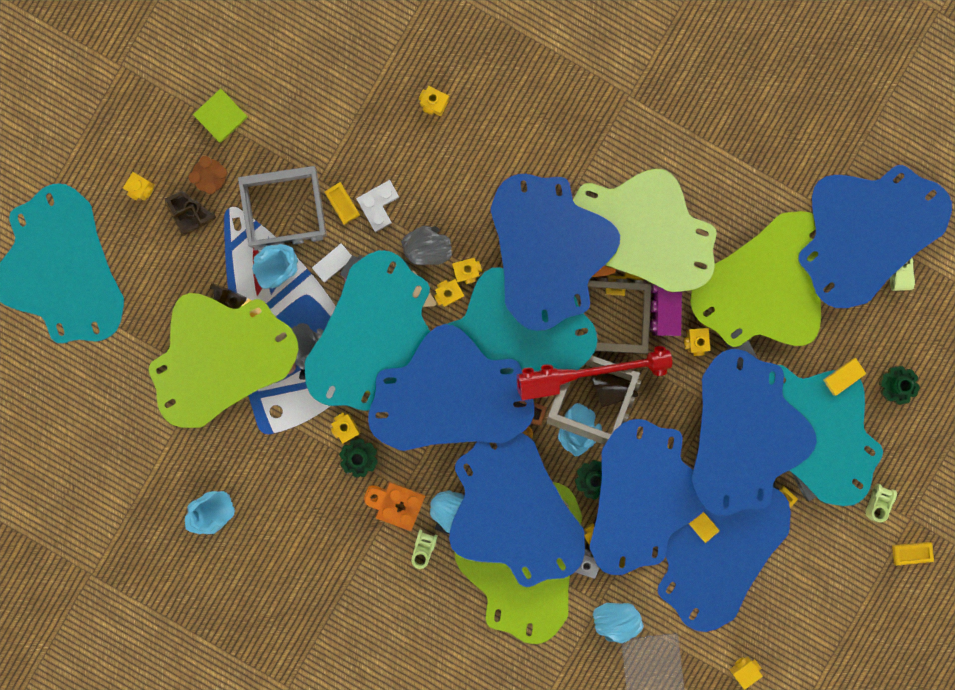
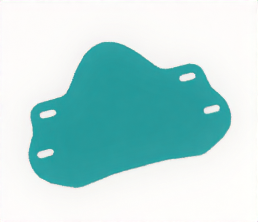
[0,183,124,343]
[305,250,430,411]
[447,267,597,374]
[769,365,883,506]

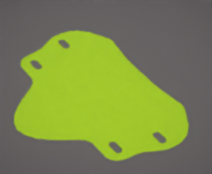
[573,169,717,292]
[690,211,821,347]
[149,293,299,428]
[455,482,582,644]

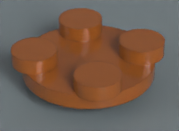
[189,156,228,194]

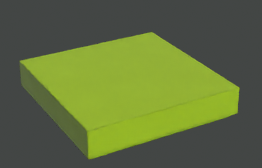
[193,88,248,143]

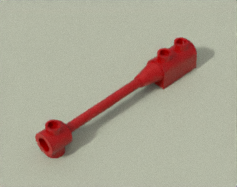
[517,346,672,400]

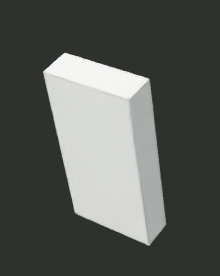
[312,243,352,283]

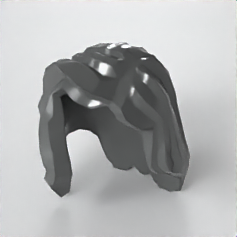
[401,226,452,265]
[286,323,324,370]

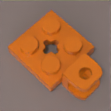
[364,481,425,531]

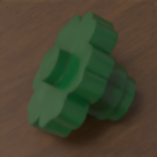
[879,366,920,405]
[339,438,378,478]
[574,460,602,499]

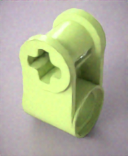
[890,258,915,291]
[866,484,897,522]
[412,530,438,569]

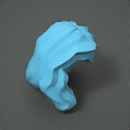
[252,244,298,289]
[558,403,602,456]
[430,490,464,533]
[185,491,235,534]
[593,603,644,643]

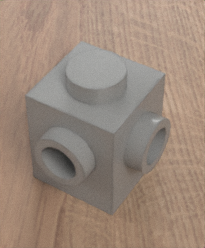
[575,549,599,579]

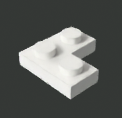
[356,180,399,233]

